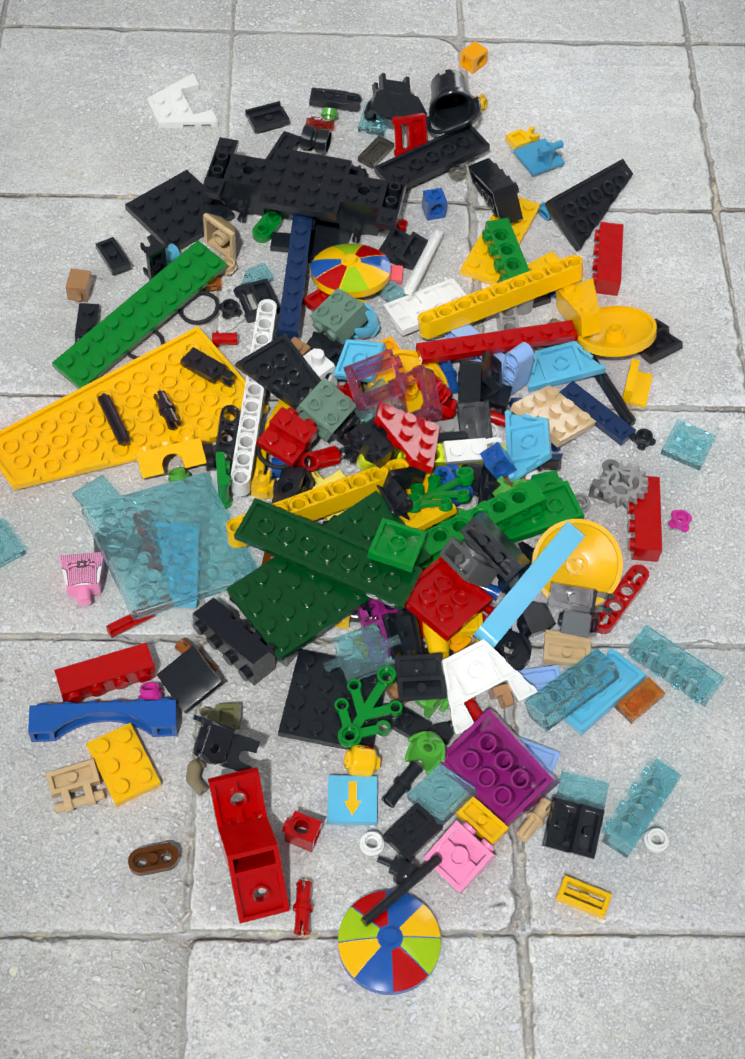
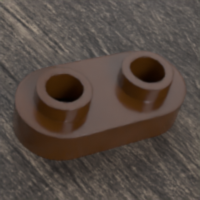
[128,843,179,876]

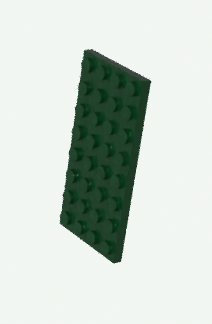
[226,490,431,662]

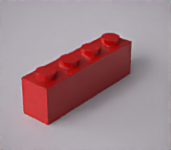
[592,222,624,296]
[627,476,662,562]
[54,642,156,704]

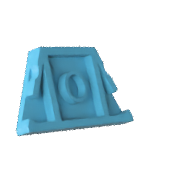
[528,341,606,392]
[505,411,552,483]

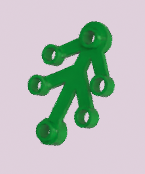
[408,467,474,513]
[335,666,403,748]

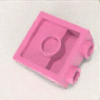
[424,820,496,893]

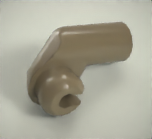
[186,759,208,796]

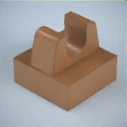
[488,684,514,709]

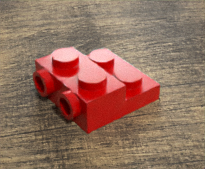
[256,407,318,467]

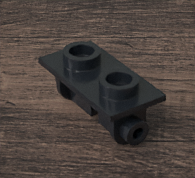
[377,478,413,520]

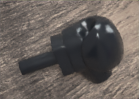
[377,856,419,885]

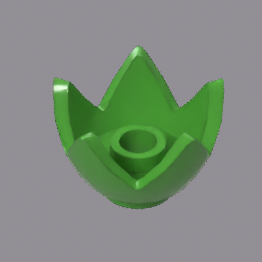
[405,731,446,775]

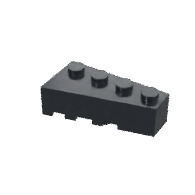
[468,158,523,223]
[192,597,275,686]

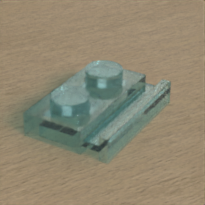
[358,101,389,137]

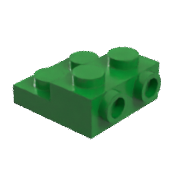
[367,518,427,573]

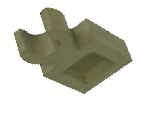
[198,703,241,729]

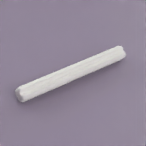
[404,229,443,296]

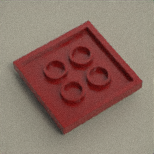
[405,556,493,642]

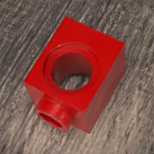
[282,811,322,852]

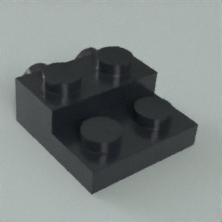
[347,416,402,469]

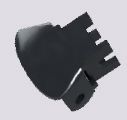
[364,73,428,126]
[192,714,260,771]

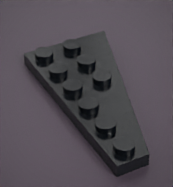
[545,159,633,252]
[234,333,357,442]

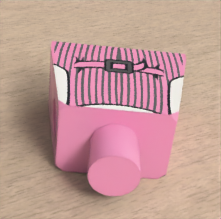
[59,552,106,606]

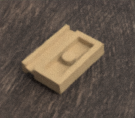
[542,630,591,669]

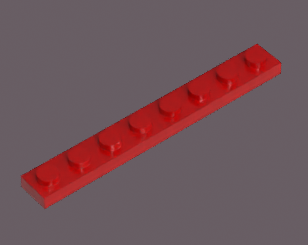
[415,320,579,365]

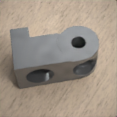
[588,459,619,503]

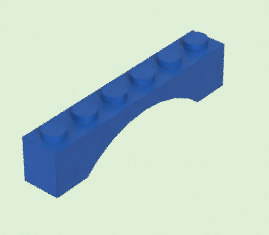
[28,698,177,742]

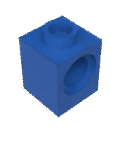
[422,187,447,221]
[480,442,517,479]

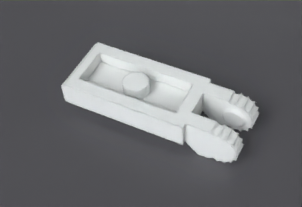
[442,437,503,465]

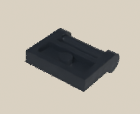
[233,278,281,323]

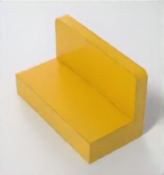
[622,358,653,408]

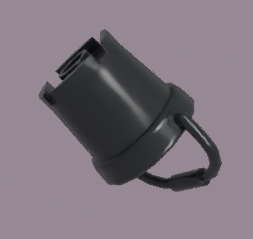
[426,69,481,135]

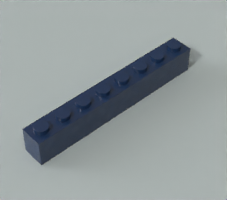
[278,213,313,340]

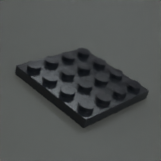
[125,170,235,251]
[278,649,389,750]

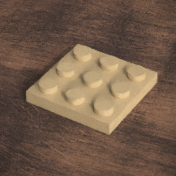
[510,385,596,447]

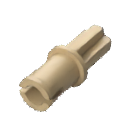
[517,798,551,842]

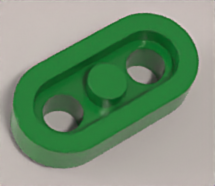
[252,211,282,243]

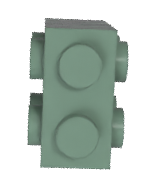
[310,288,368,345]
[296,378,357,442]

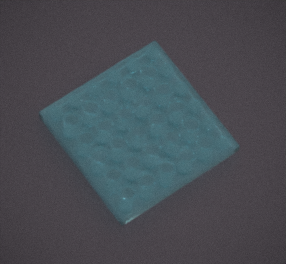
[81,472,257,620]

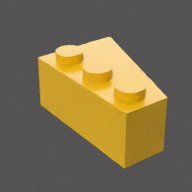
[556,278,601,338]

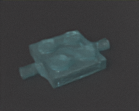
[323,622,402,682]

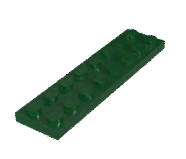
[234,498,422,611]

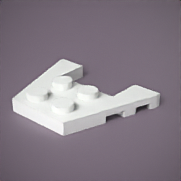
[147,74,218,128]
[441,639,538,736]

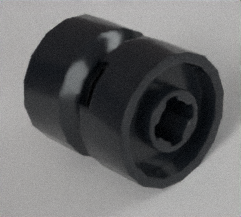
[300,124,332,154]

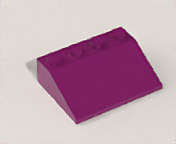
[440,709,560,826]

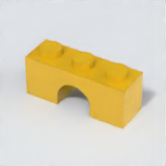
[135,435,207,479]

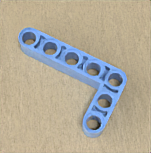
[444,324,534,395]

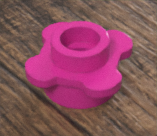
[668,510,692,532]
[138,682,163,701]

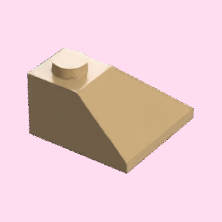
[203,213,236,261]

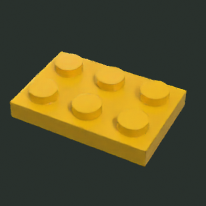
[86,723,161,807]

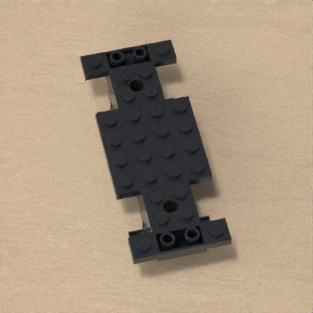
[201,137,409,243]

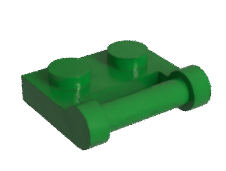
[216,452,232,509]

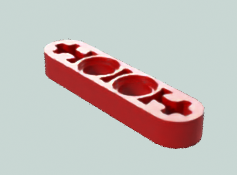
[597,565,649,634]

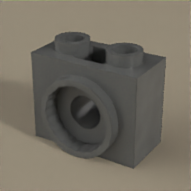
[439,537,498,589]

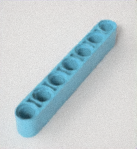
[473,521,586,648]

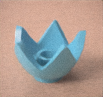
[352,302,380,338]

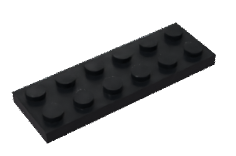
[374,123,490,190]

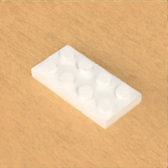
[383,278,466,336]

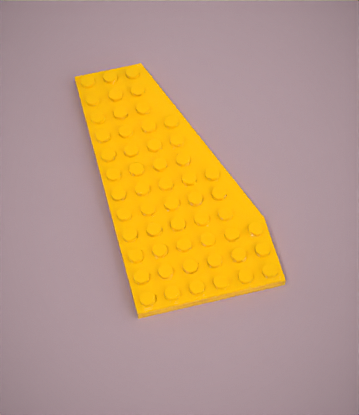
[0,326,269,490]

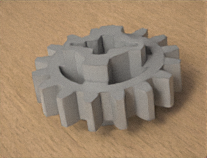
[600,463,648,507]

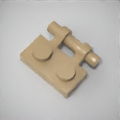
[45,759,105,814]

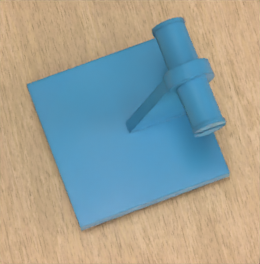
[513,138,565,176]

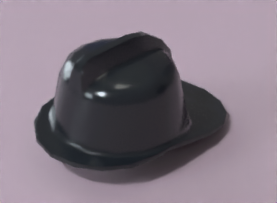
[461,463,485,506]

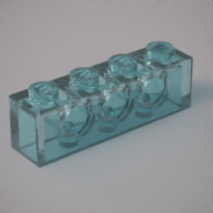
[627,625,725,707]
[524,649,619,732]
[602,759,682,858]

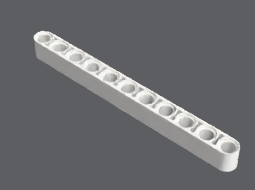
[231,299,277,497]

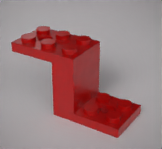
[208,767,290,924]

